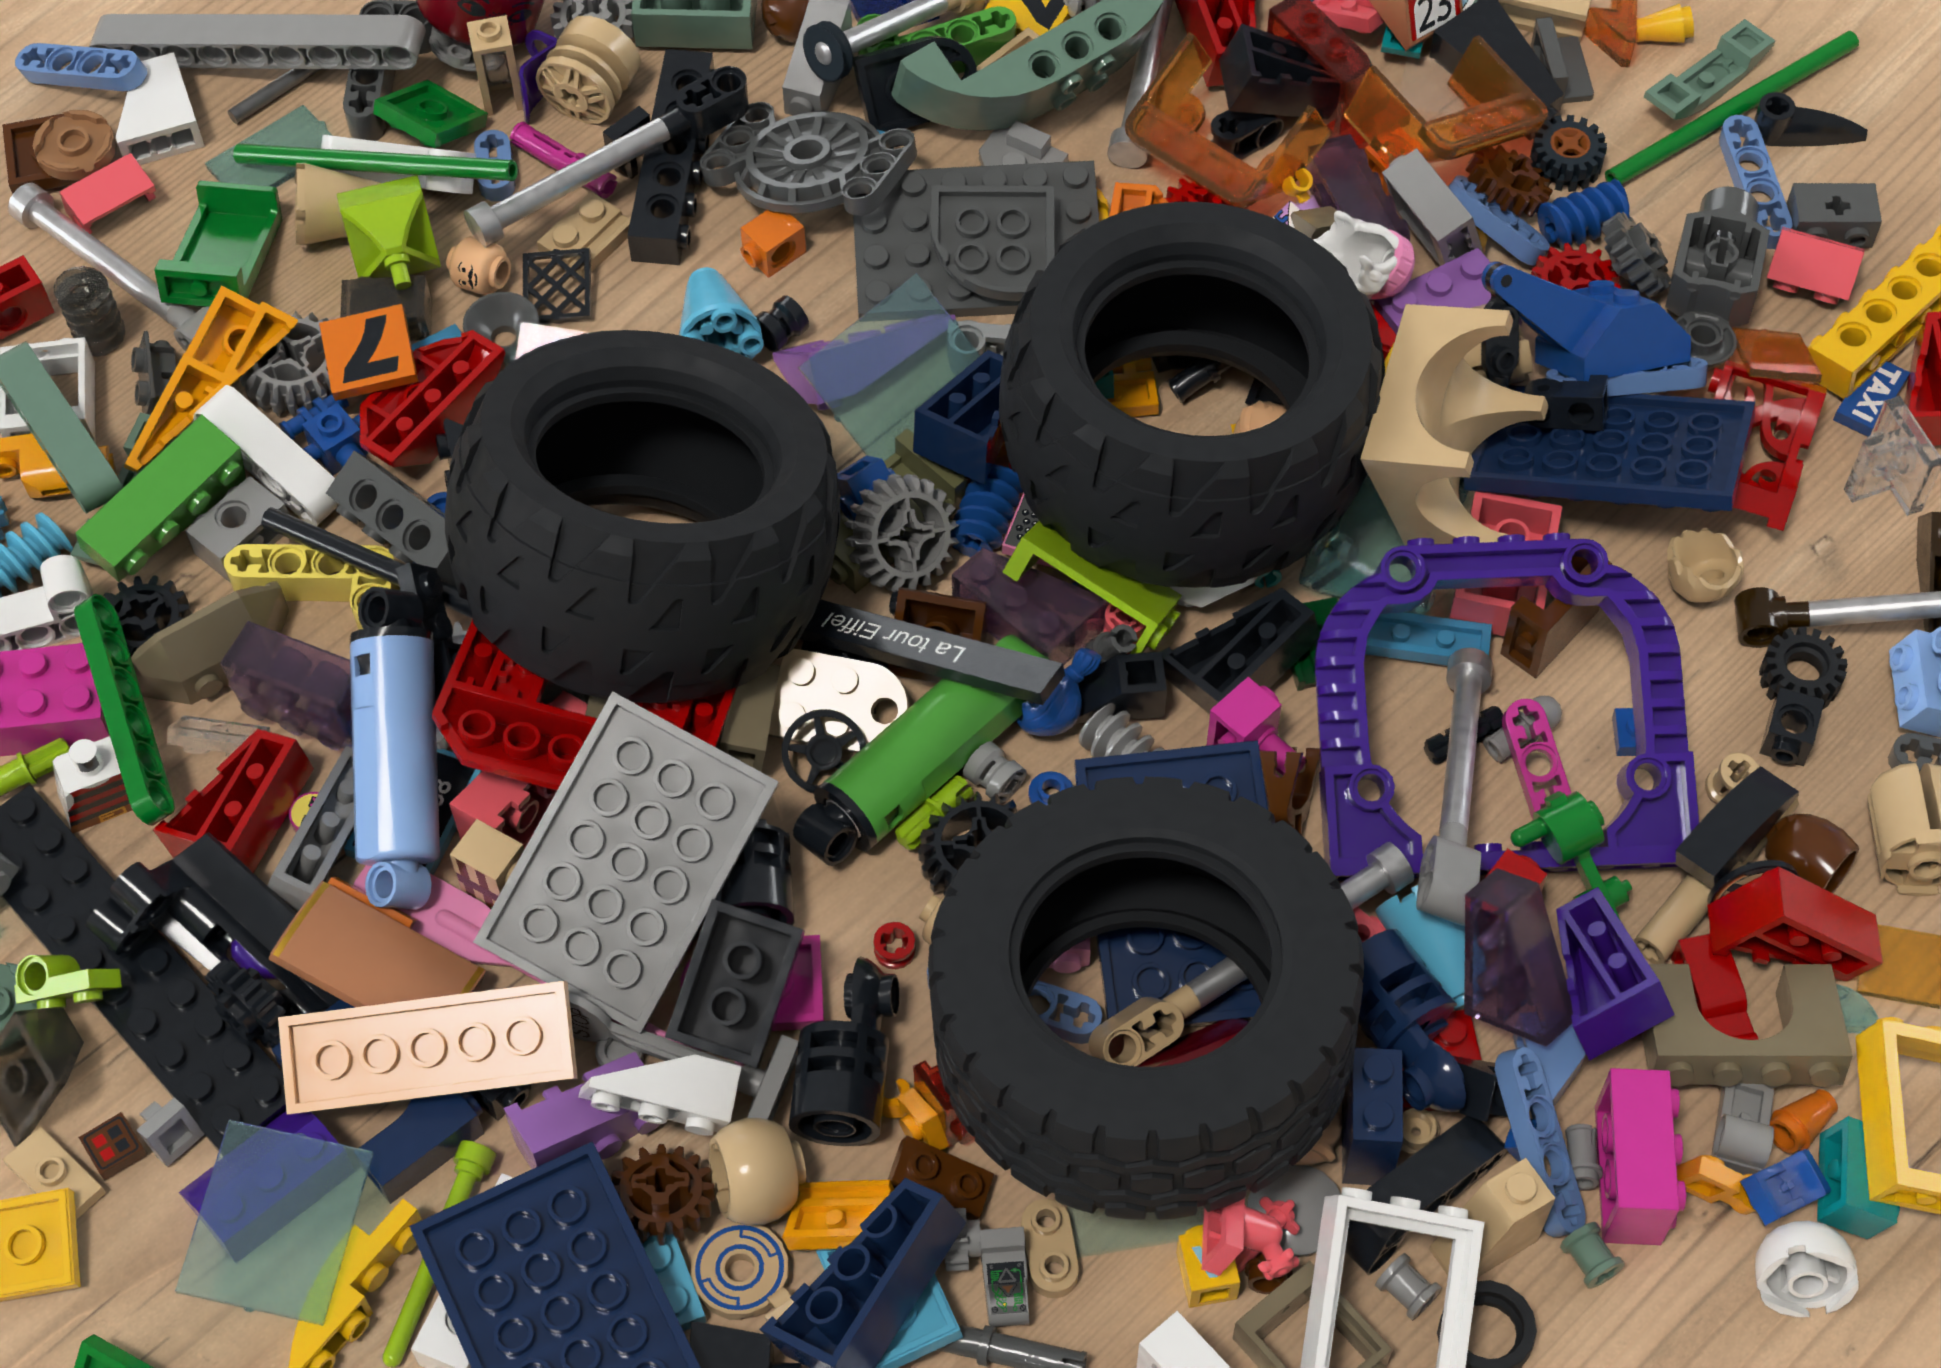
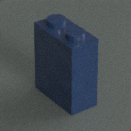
[1342,1047,1403,1185]

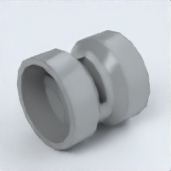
[963,741,1026,804]

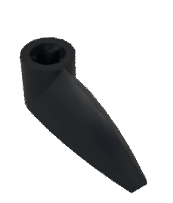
[1754,92,1868,147]

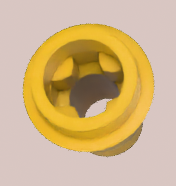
[1634,4,1694,43]

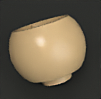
[709,1118,806,1225]

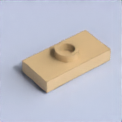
[2,1126,106,1220]

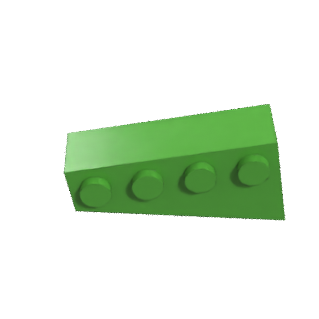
[75,414,246,582]

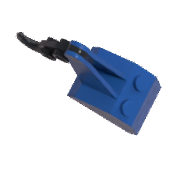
[1481,261,1691,388]

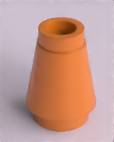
[1769,1089,1838,1153]

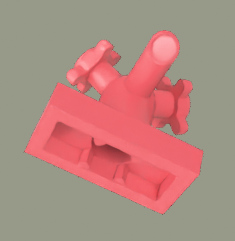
[1201,1196,1300,1280]

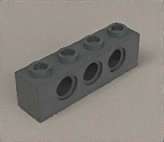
[326,450,456,587]

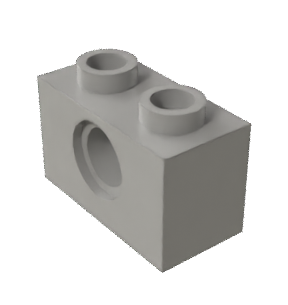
[185,476,289,582]

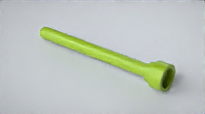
[382,1140,497,1368]

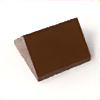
[888,587,987,683]

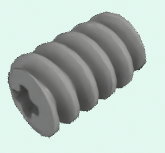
[1079,703,1165,758]

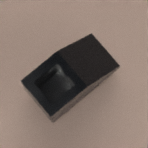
[1076,651,1167,724]

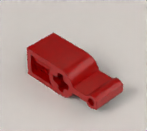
[1671,934,1759,1040]

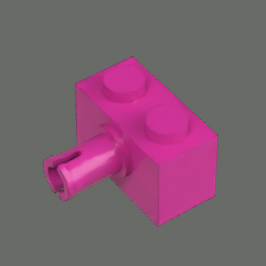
[1206,677,1306,776]

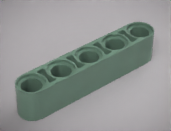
[0,341,123,514]

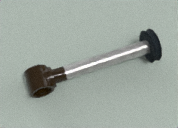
[1734,587,1941,648]

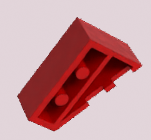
[1175,0,1256,87]
[1896,312,1941,447]
[153,729,314,873]

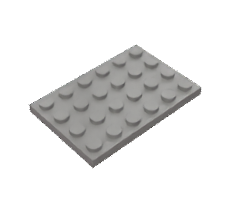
[473,691,780,1034]

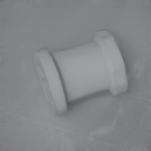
[1375,1253,1442,1320]

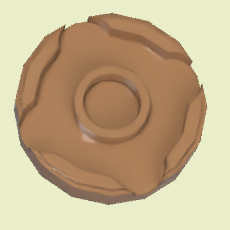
[32,110,117,181]

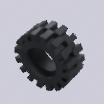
[1759,627,1848,710]

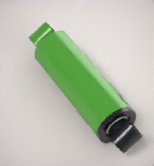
[793,634,1048,866]

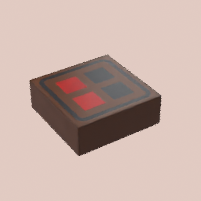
[78,1112,147,1181]

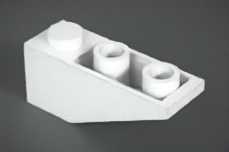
[578,1054,742,1136]

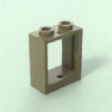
[1232,1261,1393,1368]

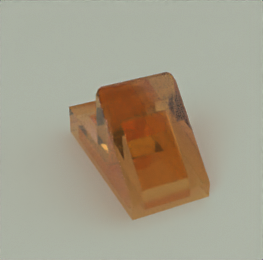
[1584,0,1637,68]

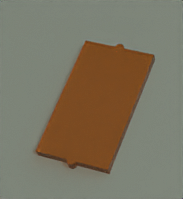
[1732,327,1822,383]

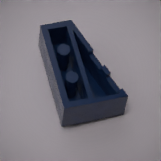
[913,350,1004,485]

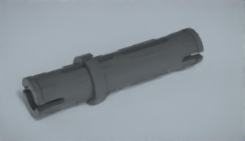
[935,1324,1088,1368]

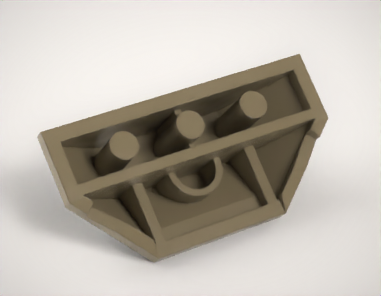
[131,581,289,705]

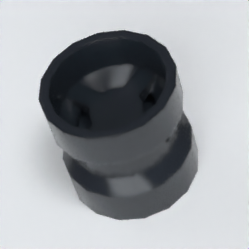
[755,295,809,352]

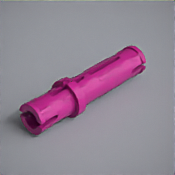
[510,122,617,199]

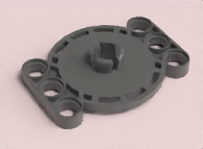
[700,102,918,215]

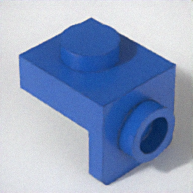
[1740,1149,1831,1226]

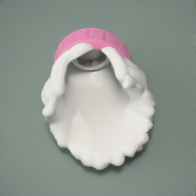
[1313,211,1415,300]

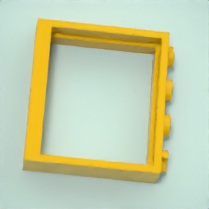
[1855,1017,1941,1214]

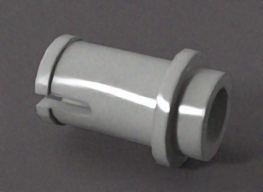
[1565,1124,1603,1190]

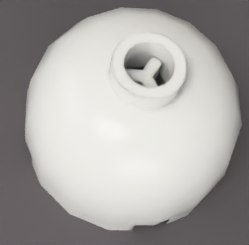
[1755,1221,1859,1317]

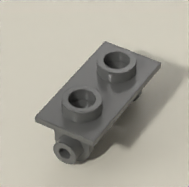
[131,331,176,415]

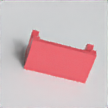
[59,153,156,234]

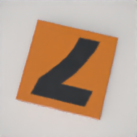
[319,304,418,401]

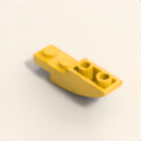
[288,1199,422,1368]

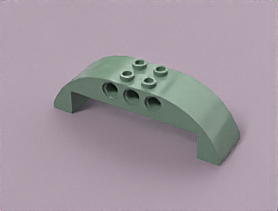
[891,0,1164,131]

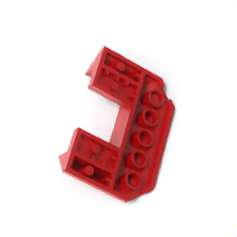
[432,619,737,791]

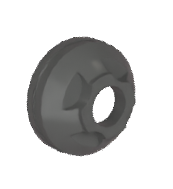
[463,292,540,360]

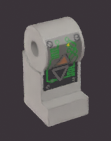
[979,1227,1029,1327]

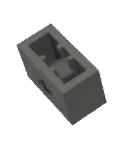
[1786,183,1882,248]

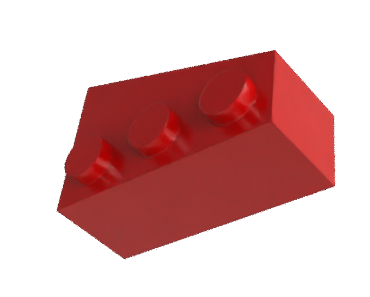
[1707,866,1883,981]

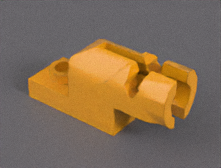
[0,433,117,498]

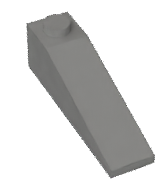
[267,745,354,913]

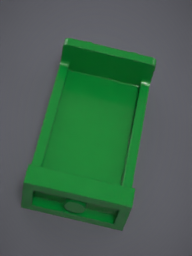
[154,180,283,307]

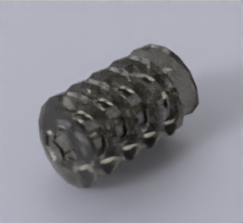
[54,266,126,357]

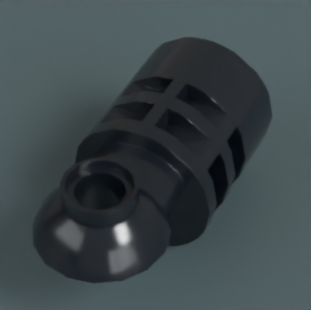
[716,819,795,926]
[789,956,900,1146]

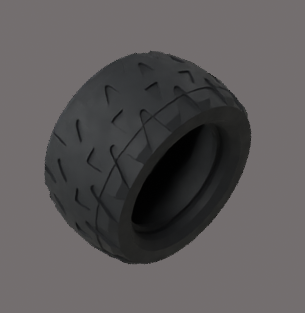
[999,202,1385,588]
[445,330,841,703]

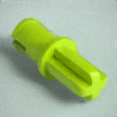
[0,738,70,796]
[895,775,974,850]

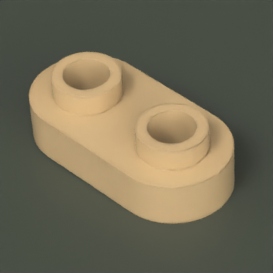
[1021,1199,1079,1298]

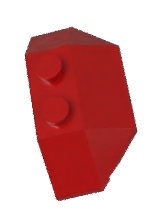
[360,330,506,468]

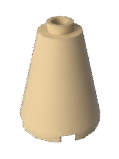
[295,163,380,245]

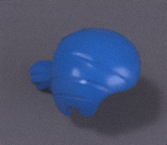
[1017,648,1102,737]

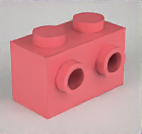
[1767,226,1864,305]

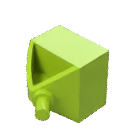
[337,175,441,290]

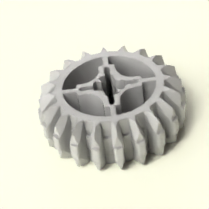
[239,311,332,417]
[843,474,960,592]

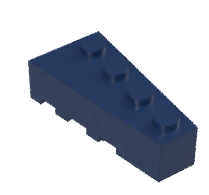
[759,1178,966,1368]

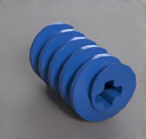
[1537,178,1630,250]
[951,464,1023,560]

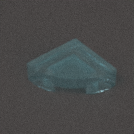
[1836,984,1879,1033]

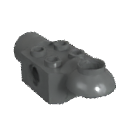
[1665,186,1770,371]

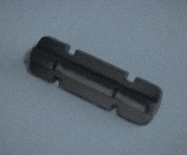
[1423,706,1503,764]

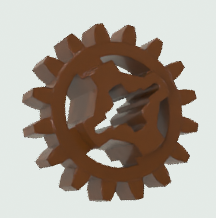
[1465,144,1553,217]
[611,1144,715,1246]

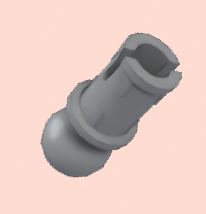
[1483,696,1562,763]

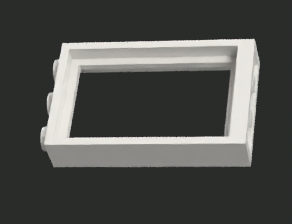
[1300,1187,1485,1368]

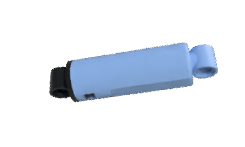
[350,587,440,910]

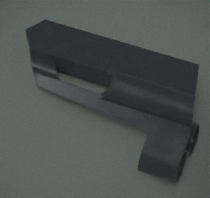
[85,832,340,1016]

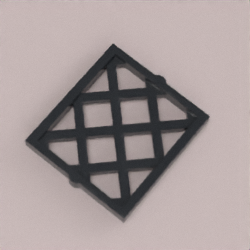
[523,248,592,323]

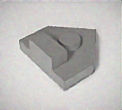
[979,120,1068,166]

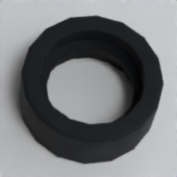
[1437,1280,1537,1368]

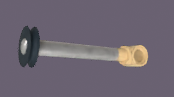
[803,0,986,83]

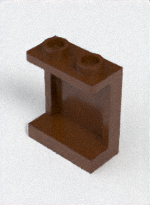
[1500,557,1612,679]

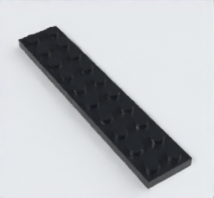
[0,785,286,1158]

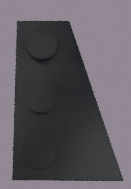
[1162,588,1320,714]

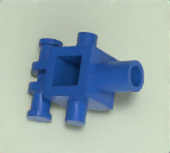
[279,394,368,476]

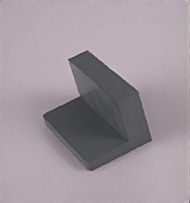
[1531,17,1594,103]

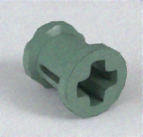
[1560,1222,1625,1289]

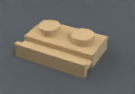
[537,191,631,279]

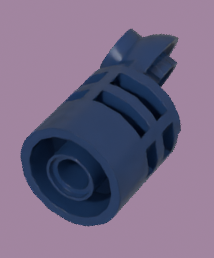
[1359,929,1466,1112]

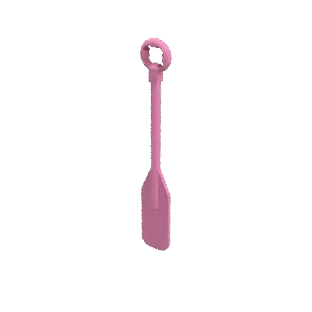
[353,865,744,1067]

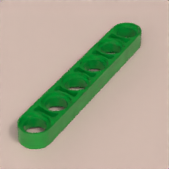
[74,594,175,826]

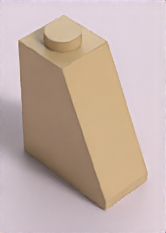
[1429,1158,1556,1277]

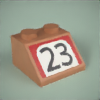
[1369,0,1463,51]

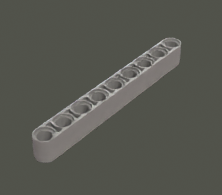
[89,14,426,70]

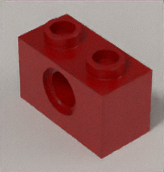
[0,255,55,340]

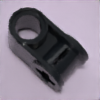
[1207,110,1284,167]

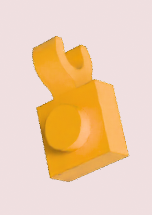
[883,1078,949,1150]
[1676,1155,1756,1215]

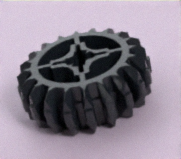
[918,791,1017,895]

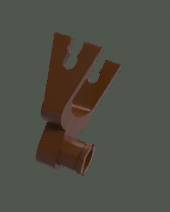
[1259,747,1320,835]

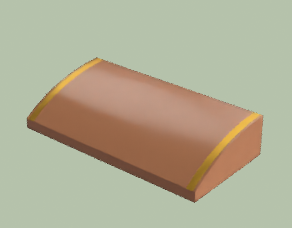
[268,880,486,1007]

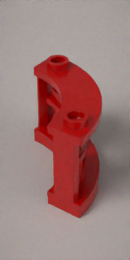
[1707,360,1827,531]

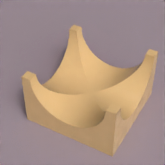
[1360,304,1549,545]

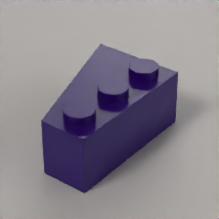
[1556,887,1675,1061]

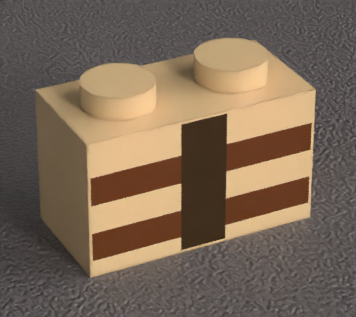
[450,819,524,909]

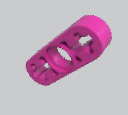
[1502,699,1571,819]

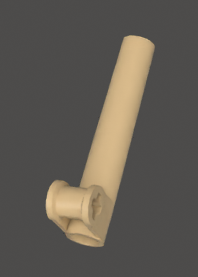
[1634,752,1799,964]

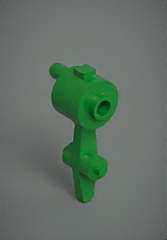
[1510,791,1632,921]

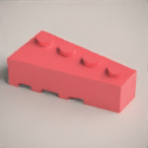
[449,691,588,849]

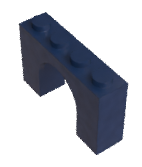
[272,999,484,1204]

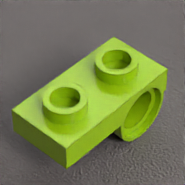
[14,955,122,1011]

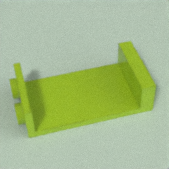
[1003,521,1183,654]

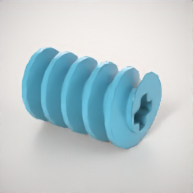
[0,512,73,598]

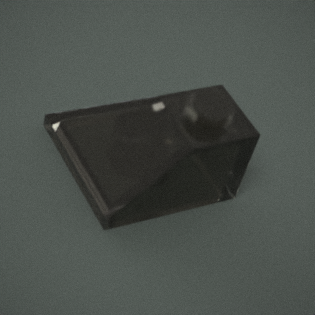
[0,1007,84,1147]

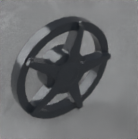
[781,709,866,793]

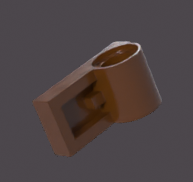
[888,1135,994,1220]

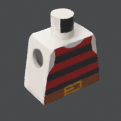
[52,736,132,834]

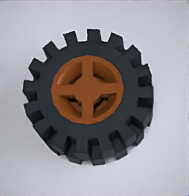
[1530,115,1607,192]

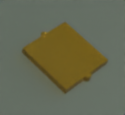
[1856,924,1941,1009]

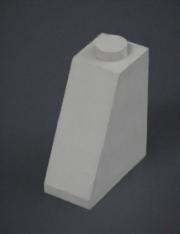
[782,0,854,115]

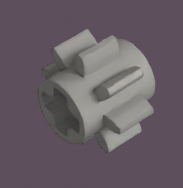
[944,1208,981,1271]

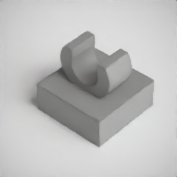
[137,1097,204,1167]

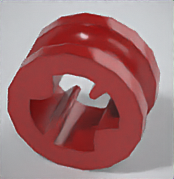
[873,922,916,970]

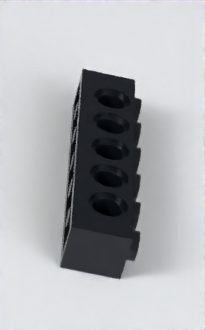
[627,49,716,265]

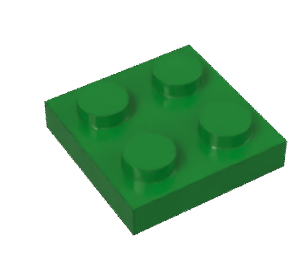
[373,79,488,148]

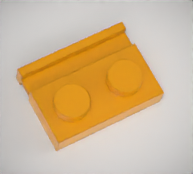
[782,1180,894,1250]

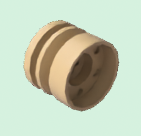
[535,16,641,124]

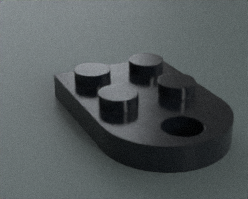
[853,35,977,132]

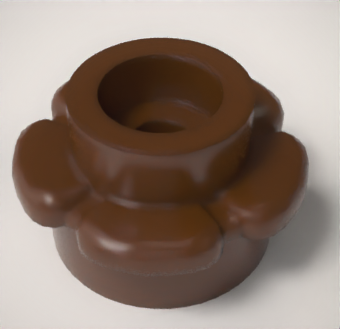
[1245,1253,1293,1294]

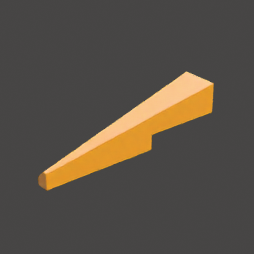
[124,285,298,472]

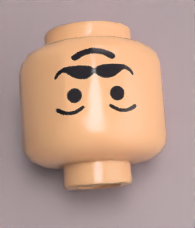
[446,236,511,295]

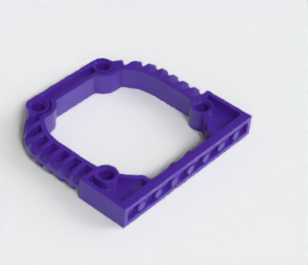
[1315,533,1699,881]

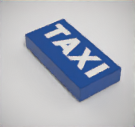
[1833,362,1910,439]

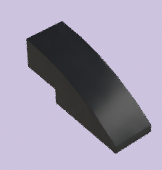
[1675,766,1799,889]

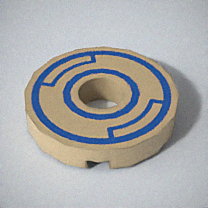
[691,1221,789,1320]

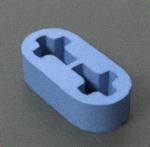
[474,130,516,201]

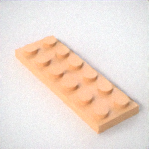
[278,981,578,1115]

